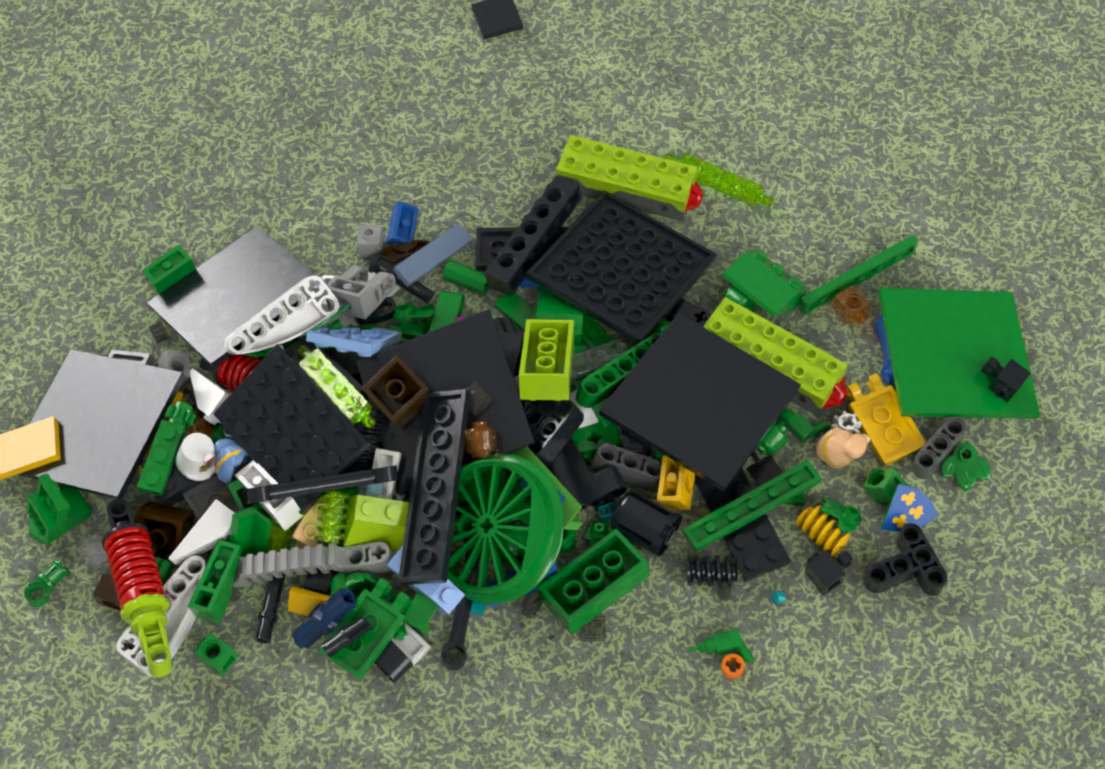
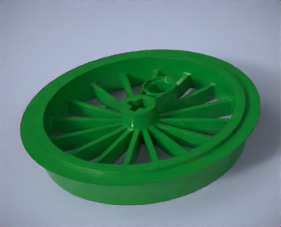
[447,454,564,604]

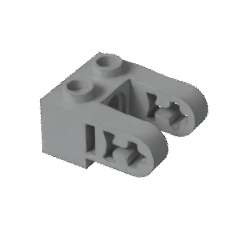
[326,265,396,319]

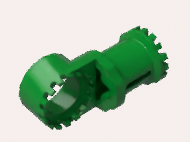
[24,558,71,607]

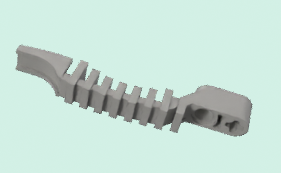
[233,542,395,588]

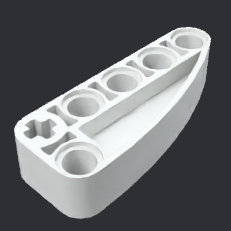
[224,275,339,355]
[116,555,207,677]

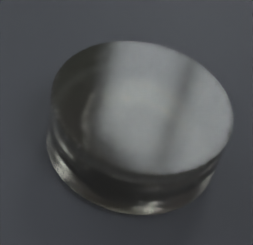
[522,593,543,619]

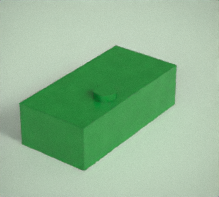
[537,529,650,635]

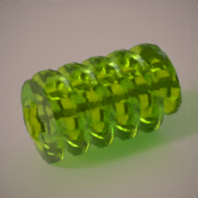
[314,491,352,544]

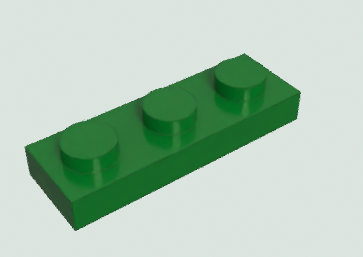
[137,420,186,496]

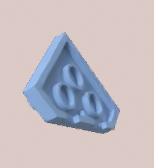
[306,327,402,357]

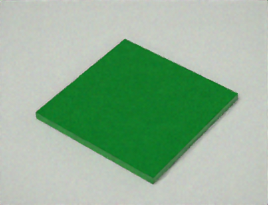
[878,288,1040,419]

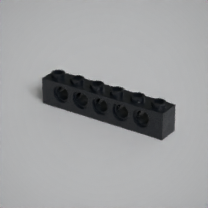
[484,176,582,297]

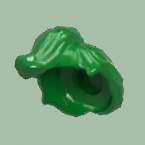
[330,572,379,600]

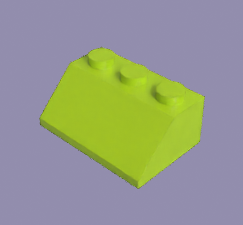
[343,495,409,553]

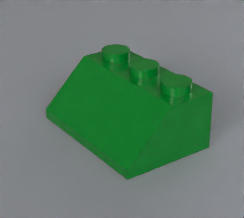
[722,249,808,317]

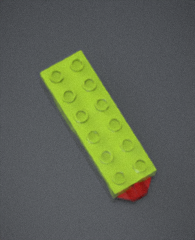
[556,135,703,222]
[703,297,848,418]

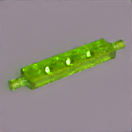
[664,153,775,207]
[298,345,375,428]

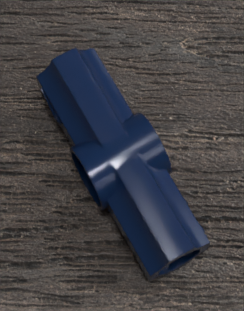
[291,588,357,649]

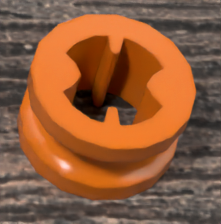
[721,654,745,679]

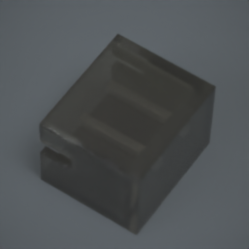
[149,321,170,344]

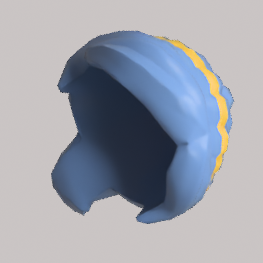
[214,439,252,484]

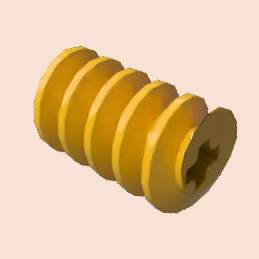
[795,505,851,558]

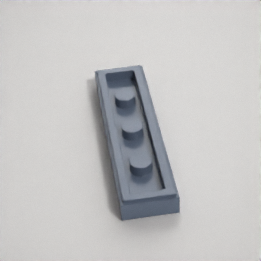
[393,223,473,287]

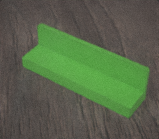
[511,447,583,530]

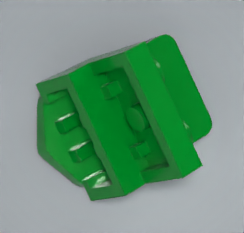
[26,473,91,545]

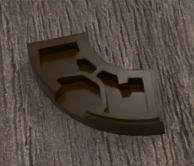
[375,240,430,265]

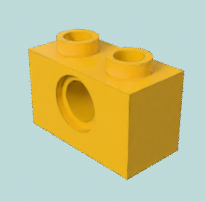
[657,455,695,510]

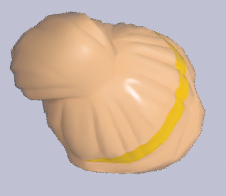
[816,427,871,468]

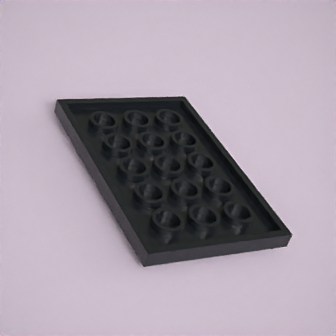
[213,344,372,515]

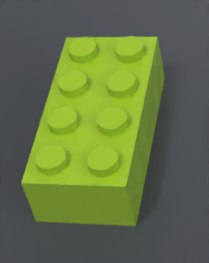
[519,319,574,401]

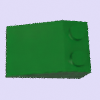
[536,287,584,344]

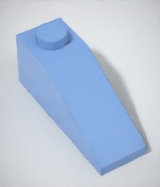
[386,546,465,614]

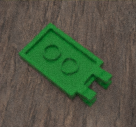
[318,578,412,681]

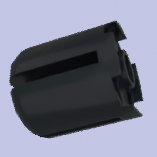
[611,489,683,557]

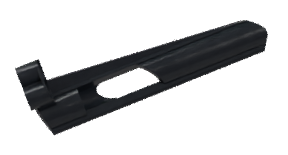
[494,317,627,511]

